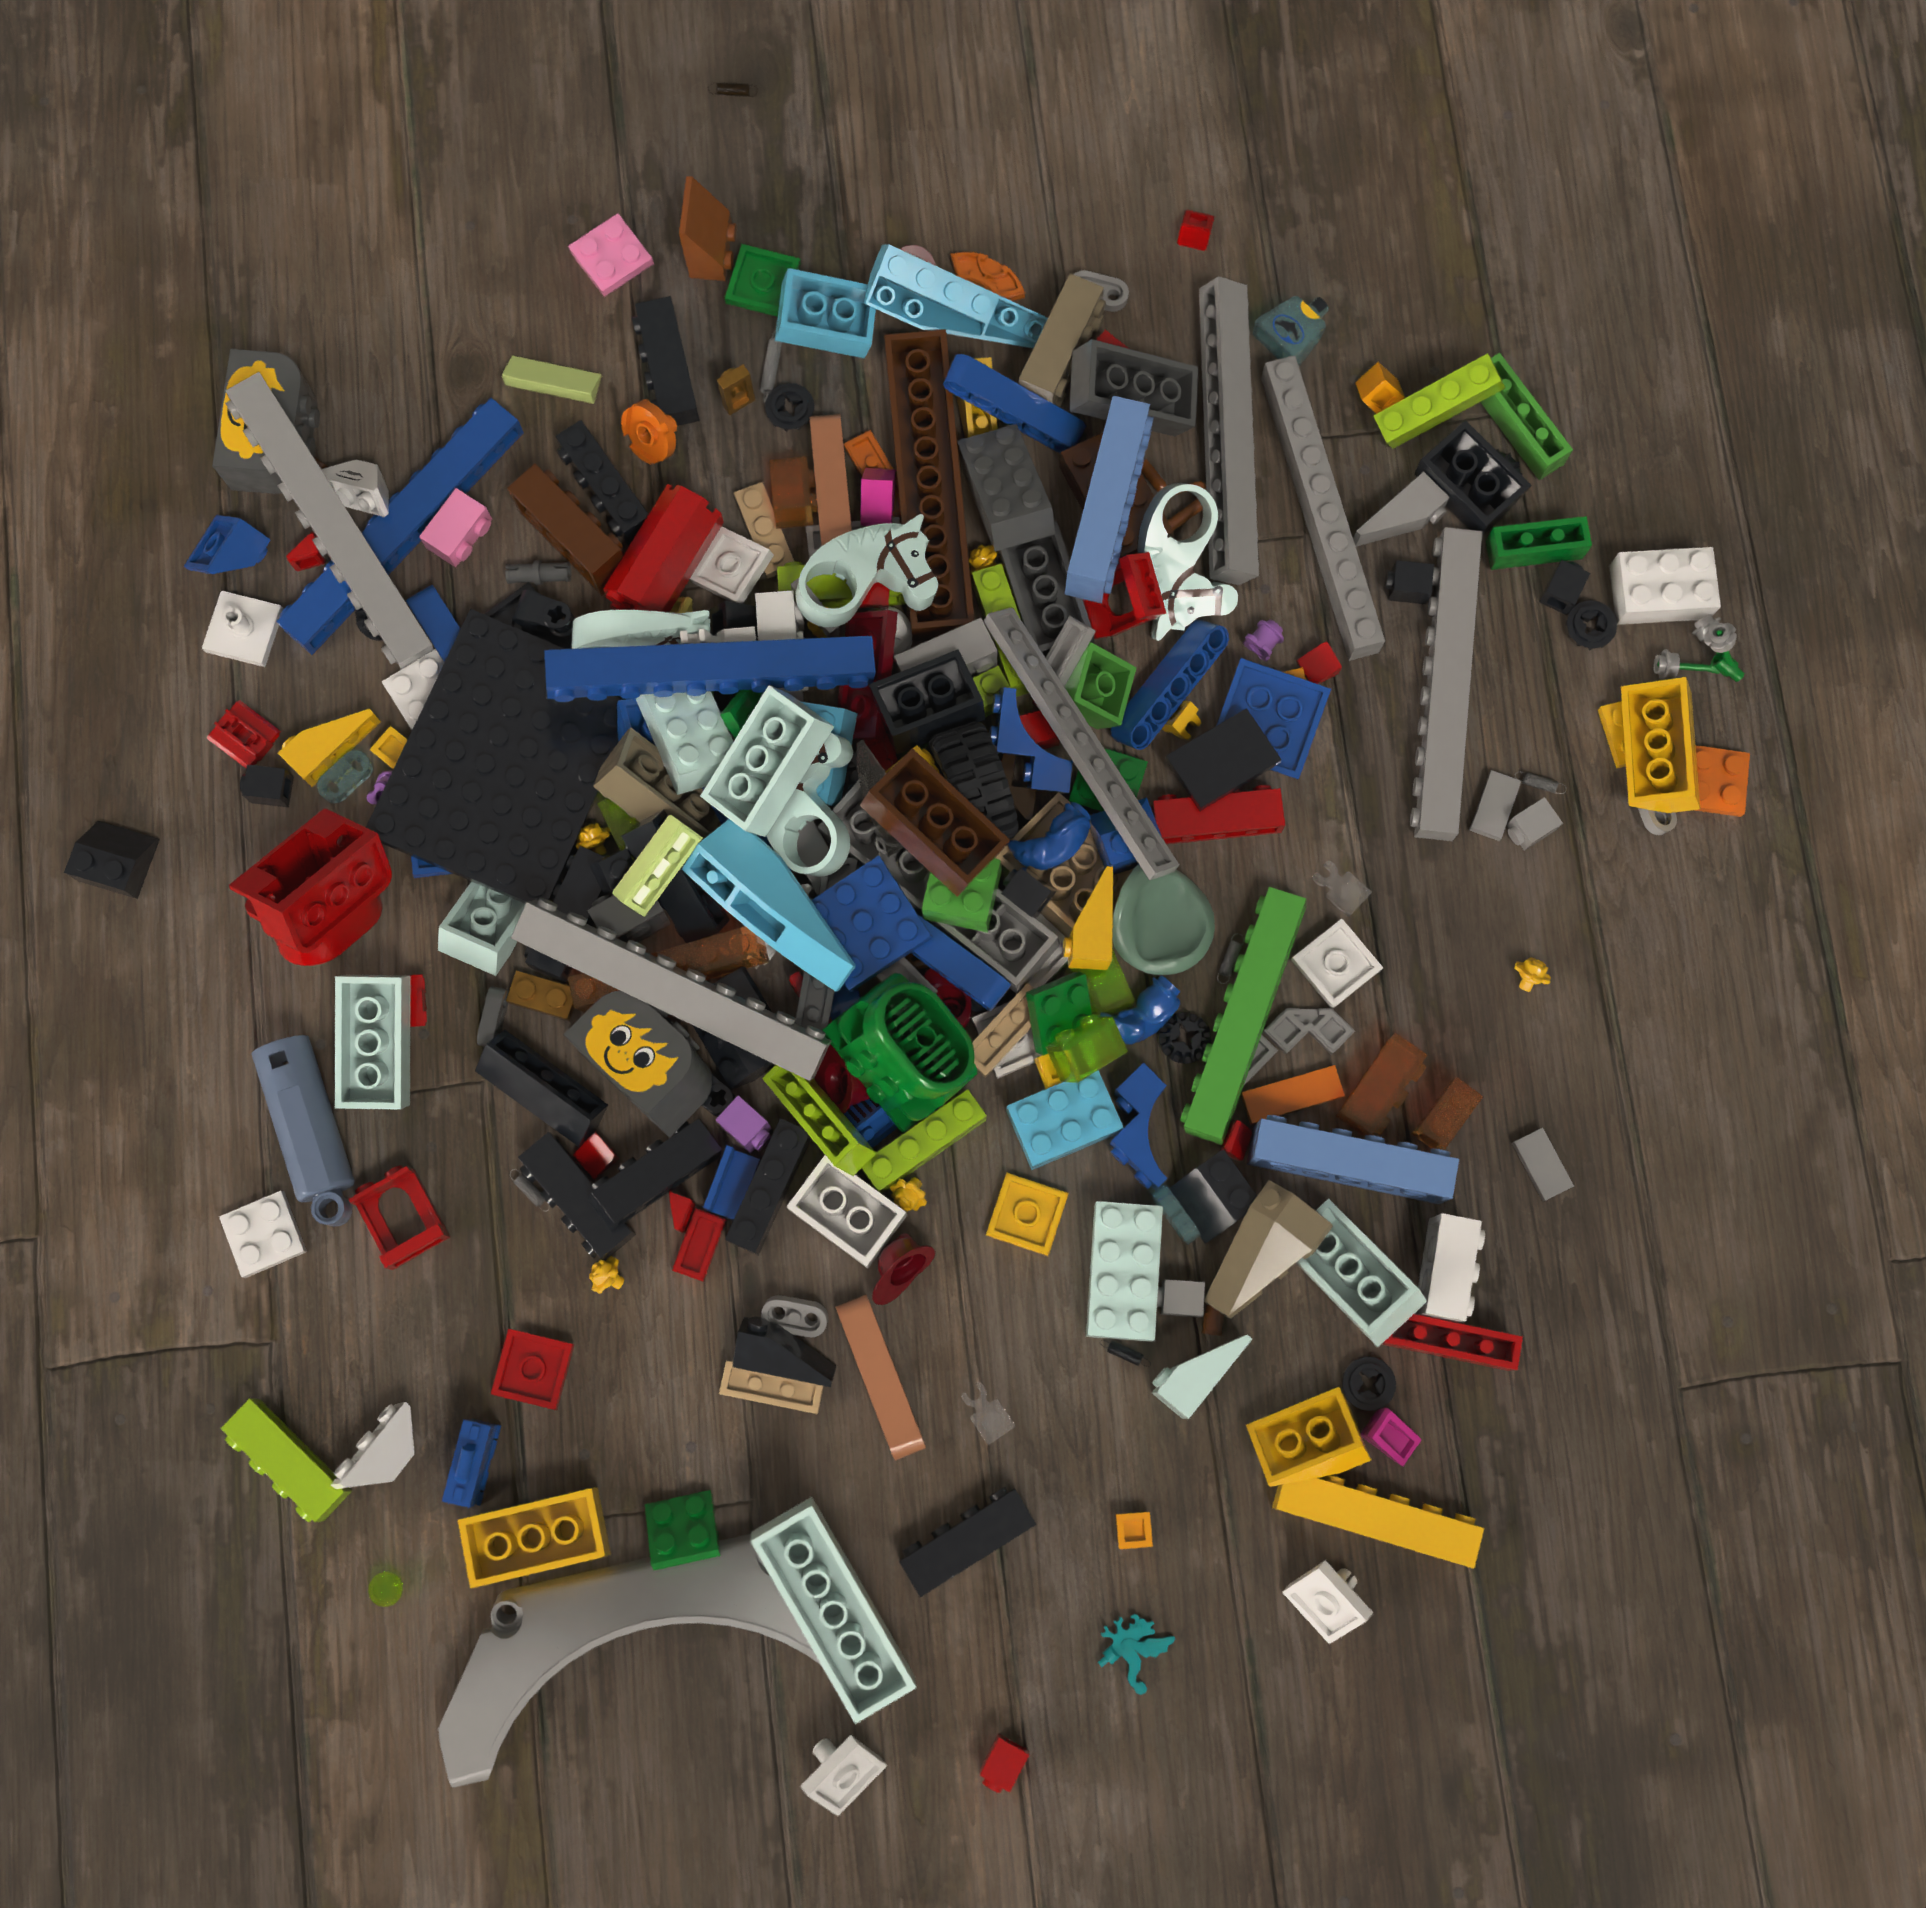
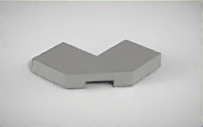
[1263,1008,1355,1055]

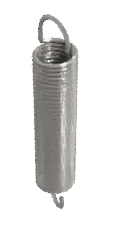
[760,330,782,402]

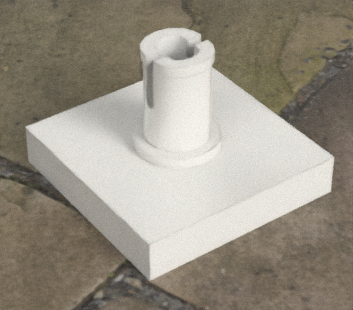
[202,590,283,667]
[1282,1560,1373,1644]
[800,1735,887,1816]

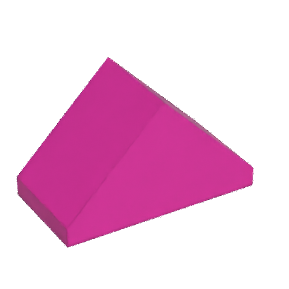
[860,468,897,526]
[1361,1408,1422,1467]

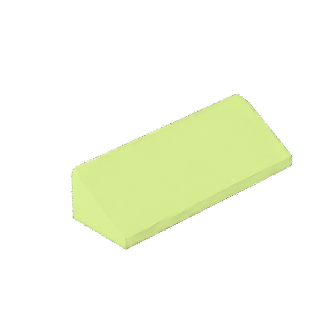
[502,356,602,404]
[612,815,703,917]

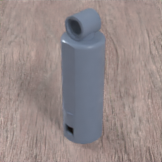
[251,1035,355,1227]

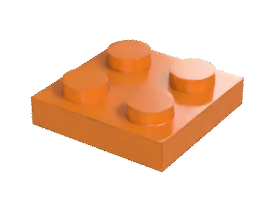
[1695,745,1750,817]

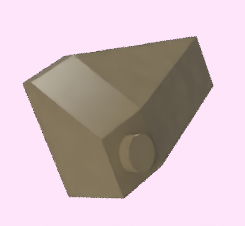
[1204,1180,1333,1319]

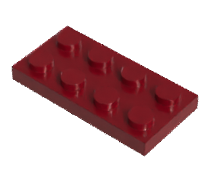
[837,610,898,740]

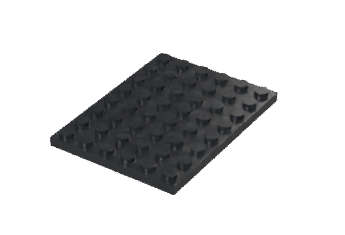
[366,608,627,904]

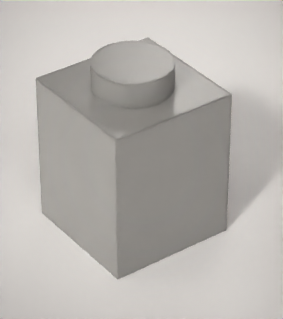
[1506,797,1563,851]
[1157,1280,1205,1317]

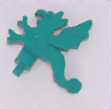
[1098,1614,1175,1695]

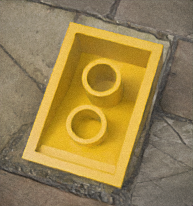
[1246,1387,1371,1487]

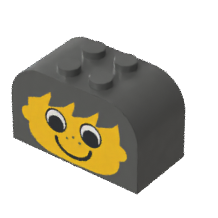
[212,349,320,494]
[563,991,712,1138]

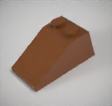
[679,176,737,281]

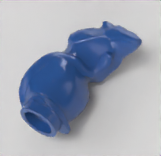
[1008,802,1091,871]
[1100,975,1180,1045]

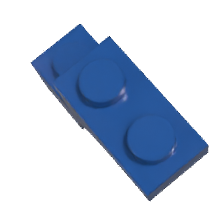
[989,687,1073,793]
[1110,1062,1167,1191]

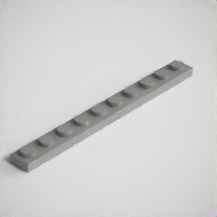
[983,607,1179,880]

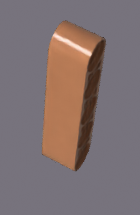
[810,414,852,546]
[836,1294,926,1461]

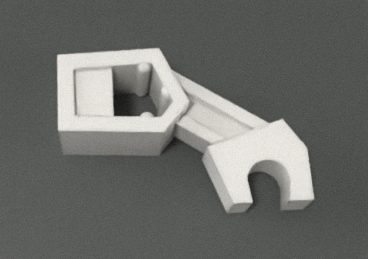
[680,626,756,644]

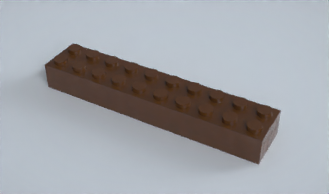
[884,329,974,641]

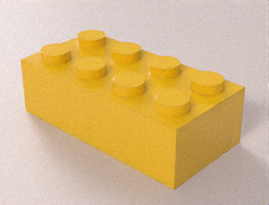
[458,1487,611,1589]

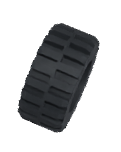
[928,721,1019,839]

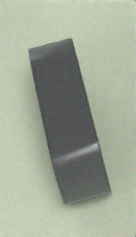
[477,986,509,1047]

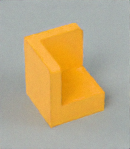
[1356,362,1405,414]

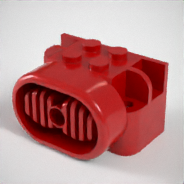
[229,808,392,966]

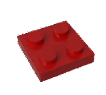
[491,1328,575,1410]

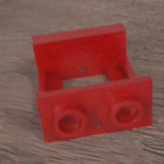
[1083,552,1167,639]
[348,1165,450,1270]

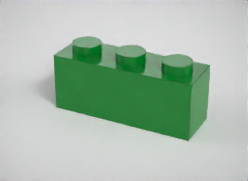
[1485,516,1592,570]

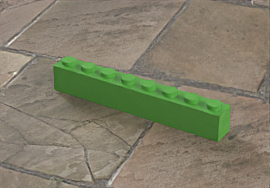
[1181,887,1306,1146]

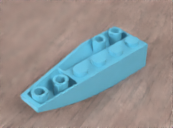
[864,244,1048,348]
[682,819,856,991]

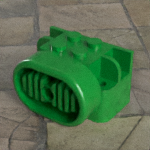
[822,973,977,1134]

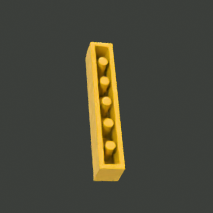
[1272,1475,1484,1568]

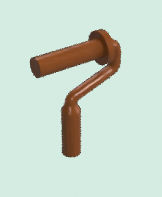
[1141,459,1206,531]

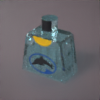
[1252,296,1329,366]

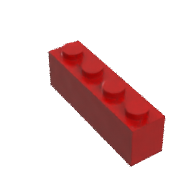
[1151,785,1285,844]
[1382,1314,1523,1371]

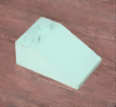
[438,881,525,976]
[1152,1335,1252,1419]

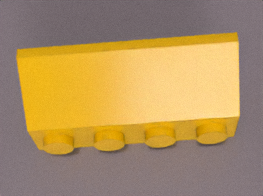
[1621,677,1700,813]

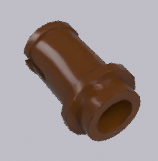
[1202,1293,1224,1336]

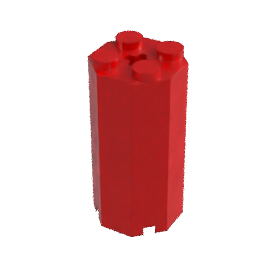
[603,484,724,613]

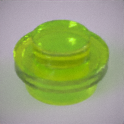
[368,1572,403,1607]

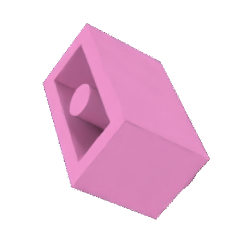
[419,488,492,568]

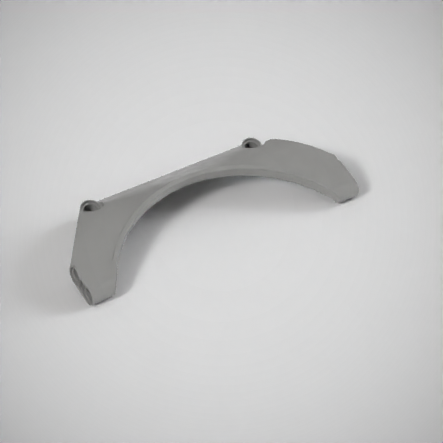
[438,1534,822,1788]

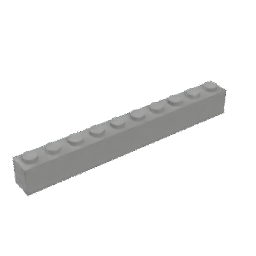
[1199,276,1259,585]
[1261,355,1385,661]
[225,372,434,669]
[1410,527,1482,841]
[511,898,831,1081]

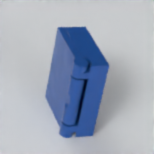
[442,1419,501,1508]

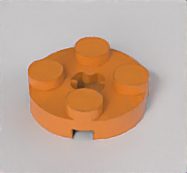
[621,399,677,464]

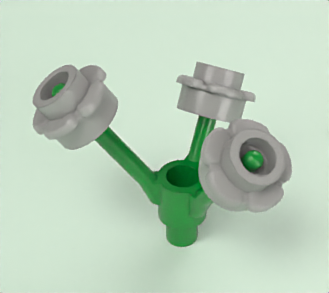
[1653,615,1745,682]

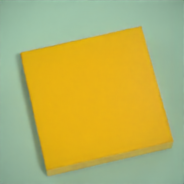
[986,1172,1069,1256]

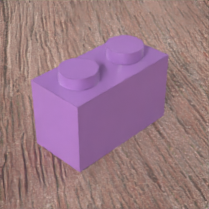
[716,1096,773,1154]

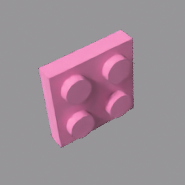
[568,213,654,297]

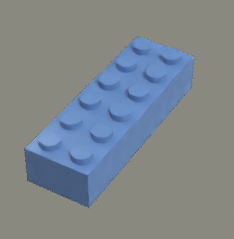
[1065,395,1154,604]
[1246,1115,1459,1204]

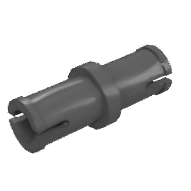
[505,560,572,585]

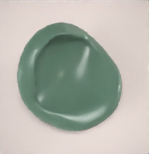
[1112,864,1215,975]

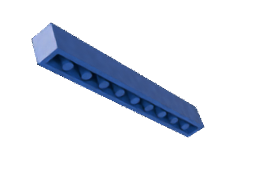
[276,398,524,655]
[544,636,876,702]

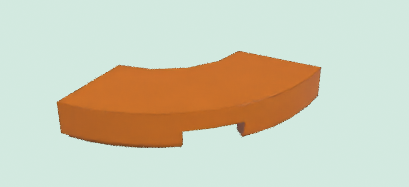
[950,252,1025,301]

